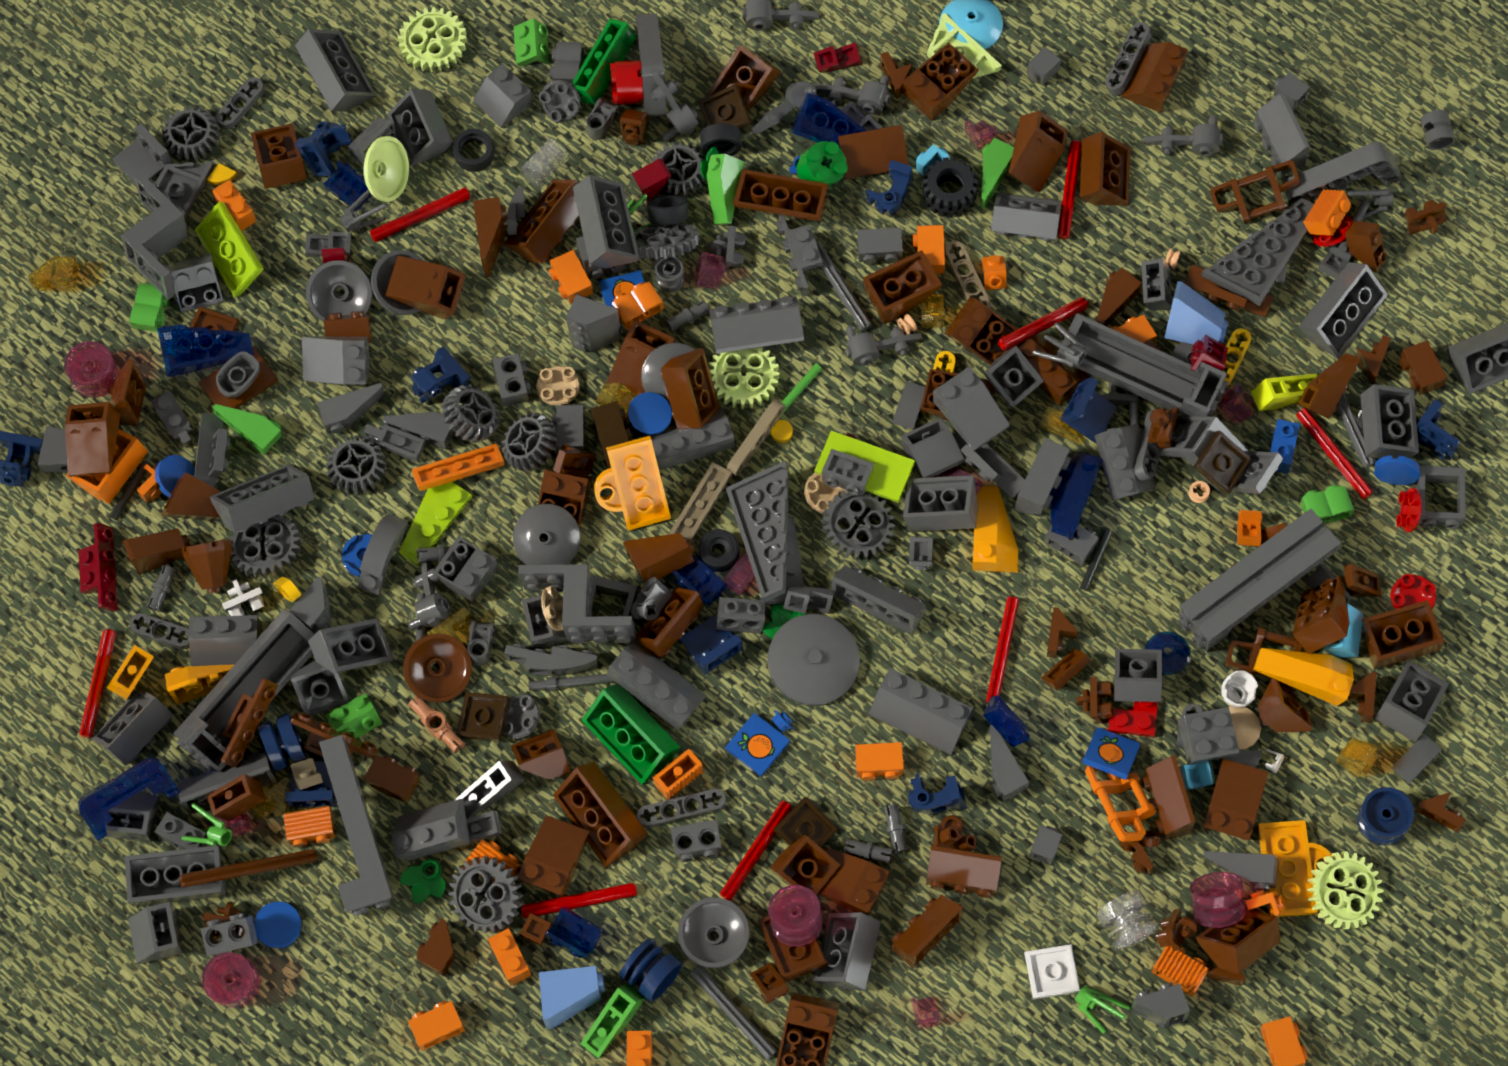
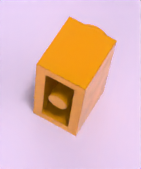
[107,645,154,700]

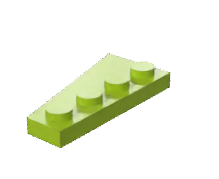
[399,482,472,566]

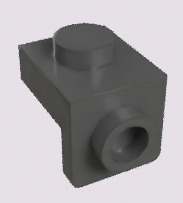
[909,536,933,570]

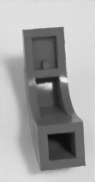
[357,514,408,595]

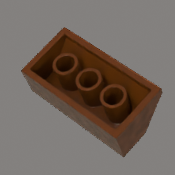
[733,169,828,221]
[503,179,579,263]
[553,762,648,868]

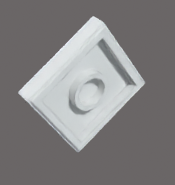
[1024,944,1080,999]

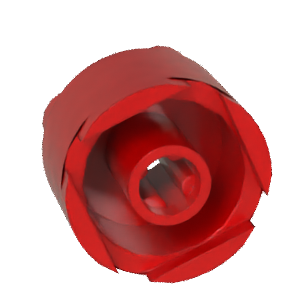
[610,60,643,105]

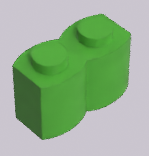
[129,283,171,332]
[1300,485,1354,524]

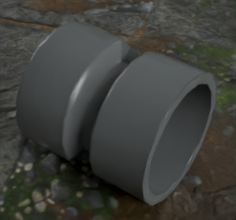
[1420,110,1455,150]
[655,256,685,293]

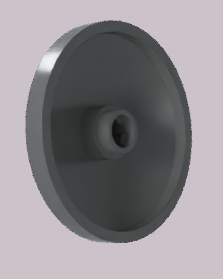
[767,614,860,706]

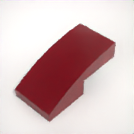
[814,42,862,73]

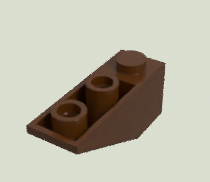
[1298,353,1360,419]

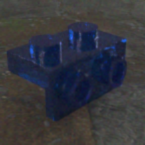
[323,160,372,212]
[673,555,728,606]
[983,695,1030,747]
[545,907,604,958]

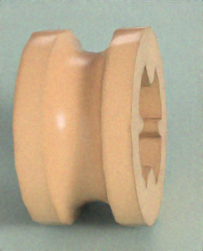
[1165,248,1181,270]
[897,314,917,335]
[1189,481,1210,503]

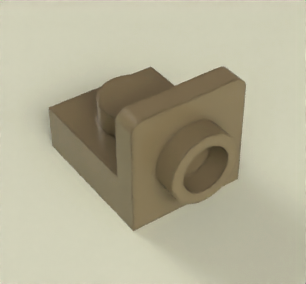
[290,758,323,790]

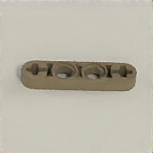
[945,241,991,309]
[726,399,786,476]

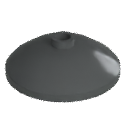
[371,250,424,315]
[306,260,372,322]
[641,343,695,409]
[513,504,581,565]
[678,898,749,968]

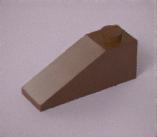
[1096,267,1142,327]

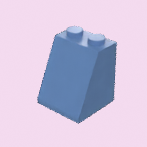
[1165,281,1228,344]
[539,966,606,1029]

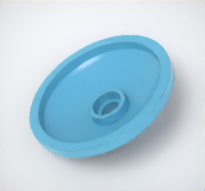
[939,0,1003,49]

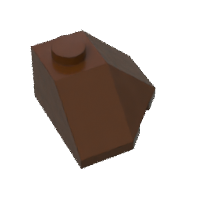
[1258,678,1313,732]

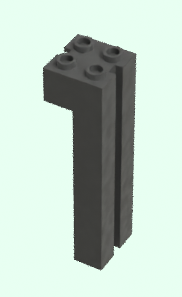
[1057,314,1228,417]
[1178,508,1341,652]
[173,609,315,772]
[319,735,395,916]

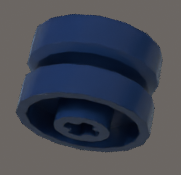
[258,713,307,771]
[1357,787,1414,846]

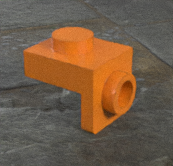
[982,255,1007,290]
[137,464,161,503]
[1237,510,1262,546]
[1245,890,1285,916]

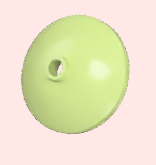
[363,136,409,202]

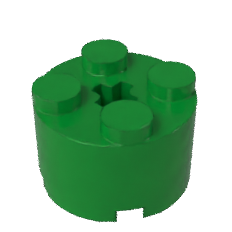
[796,141,848,188]

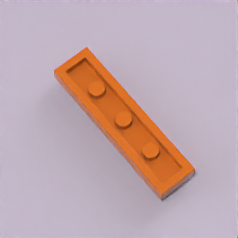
[412,443,504,491]

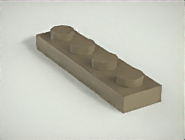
[668,462,732,543]

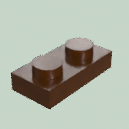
[1041,648,1090,690]

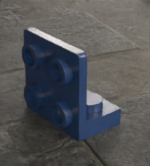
[1060,377,1116,443]
[1417,399,1460,461]
[680,614,743,675]
[286,761,337,809]

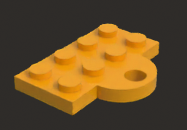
[594,436,671,531]
[1257,820,1335,917]

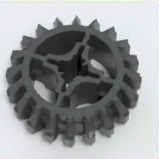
[162,105,220,162]
[652,141,707,198]
[441,385,500,443]
[501,412,559,472]
[326,435,387,495]

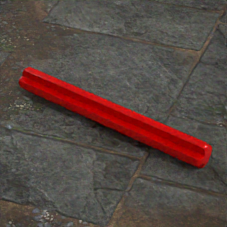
[1058,140,1082,239]
[370,187,470,242]
[998,297,1089,351]
[1296,408,1373,499]
[986,596,1019,705]
[79,629,116,738]
[720,800,792,901]
[521,883,637,918]

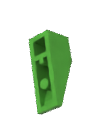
[981,137,1014,209]
[707,154,744,225]
[213,404,282,455]
[580,983,646,1059]

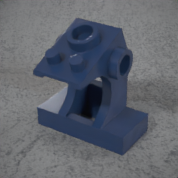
[295,121,353,177]
[866,160,914,217]
[411,346,470,405]
[0,431,43,487]
[908,773,968,815]

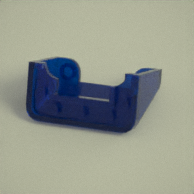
[78,757,180,841]

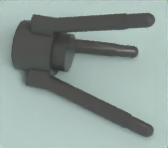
[1347,188,1394,220]
[340,189,387,232]
[1032,323,1087,367]

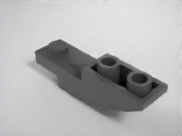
[504,644,599,676]

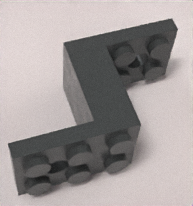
[121,173,188,300]
[1160,416,1283,494]
[518,564,636,644]

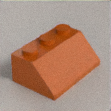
[66,429,148,504]

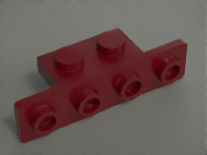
[78,522,117,612]

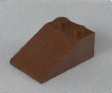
[705,45,781,112]
[251,123,307,189]
[473,197,508,277]
[863,250,942,324]
[110,359,147,426]
[1203,758,1269,841]
[517,815,590,897]
[817,847,889,916]

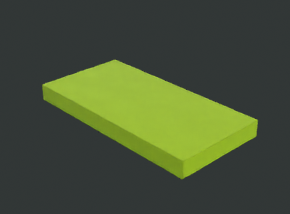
[194,202,264,297]
[814,431,915,503]

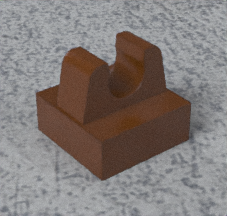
[520,913,552,946]

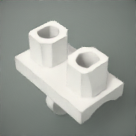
[222,579,265,616]

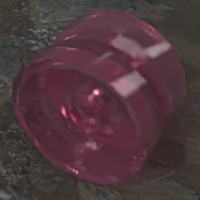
[64,341,119,398]
[1190,872,1247,928]
[768,885,823,946]
[202,952,261,1008]

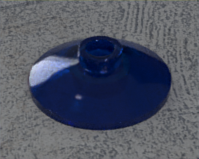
[1145,631,1190,675]

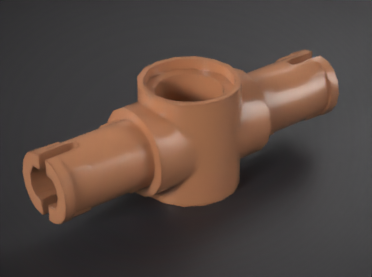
[408,696,465,754]

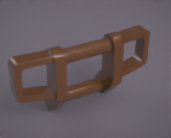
[1210,160,1301,224]
[1225,626,1302,678]

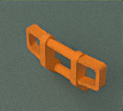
[1085,766,1156,842]

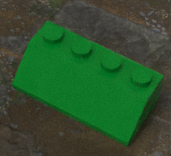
[581,683,680,785]

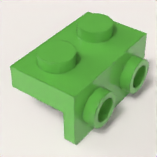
[514,18,550,66]
[325,693,382,739]

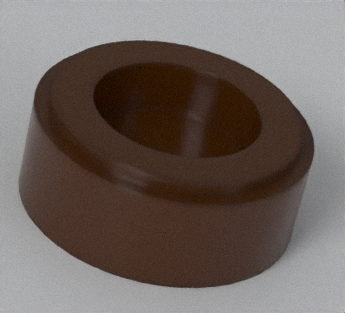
[940,815,964,834]
[1138,830,1161,847]

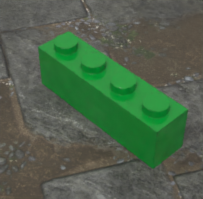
[571,18,636,106]

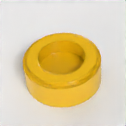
[771,420,793,443]

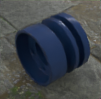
[619,938,682,1002]

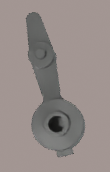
[742,0,819,30]
[651,71,699,141]
[815,75,890,114]
[752,82,817,134]
[1144,115,1223,156]
[845,326,924,366]
[408,561,450,630]

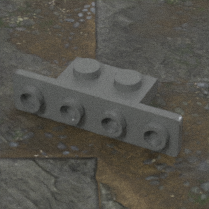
[776,214,823,296]
[194,413,230,488]
[953,431,1025,499]

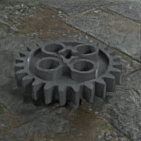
[634,223,699,260]
[821,490,895,560]
[228,515,302,579]
[448,856,523,933]

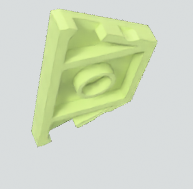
[927,13,1002,79]

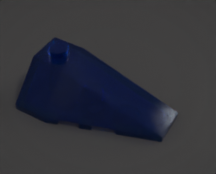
[791,92,867,148]
[157,324,254,377]
[1050,452,1103,539]

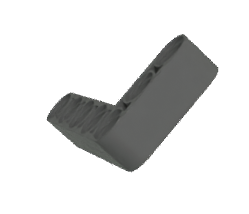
[636,13,666,117]
[1282,142,1402,205]

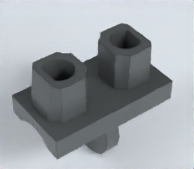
[709,225,746,270]

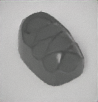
[216,352,261,399]

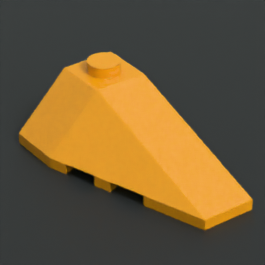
[972,485,1019,573]
[1253,648,1354,706]
[165,664,235,705]

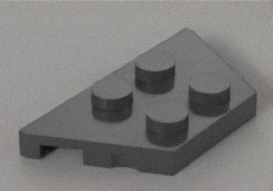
[156,161,214,220]

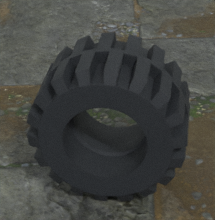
[923,157,978,218]

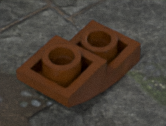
[1117,828,1153,876]

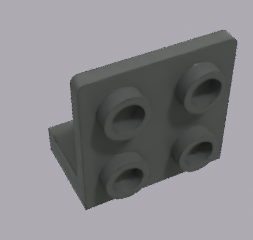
[113,123,172,187]

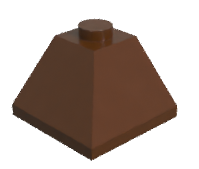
[511,729,571,780]
[770,835,840,901]

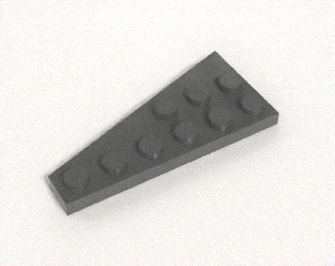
[1201,198,1314,306]
[726,461,789,602]

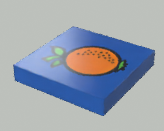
[599,270,644,307]
[725,713,790,777]
[1082,727,1141,780]

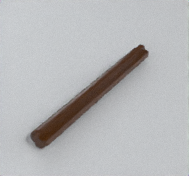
[179,849,317,888]

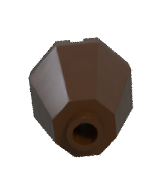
[182,539,232,593]

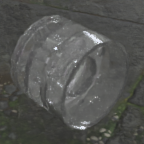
[1096,890,1159,950]

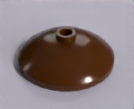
[403,633,472,702]

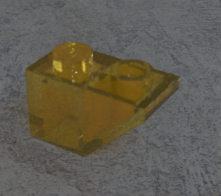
[28,256,79,292]
[595,383,636,421]
[1335,738,1378,778]

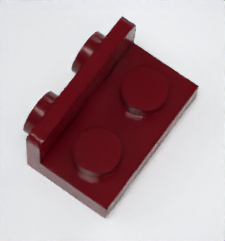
[1190,334,1228,371]

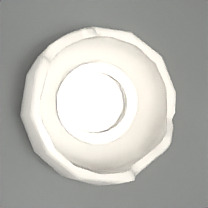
[1221,670,1258,708]

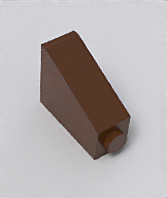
[161,472,221,521]
[123,528,191,575]
[623,533,694,584]

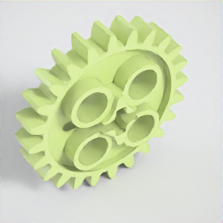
[398,7,468,72]
[709,347,780,409]
[1307,851,1384,929]

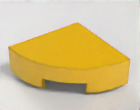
[207,163,237,185]

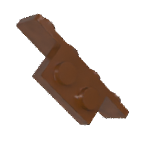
[1184,265,1273,317]
[221,678,278,768]
[290,712,379,760]

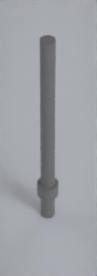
[528,674,615,691]

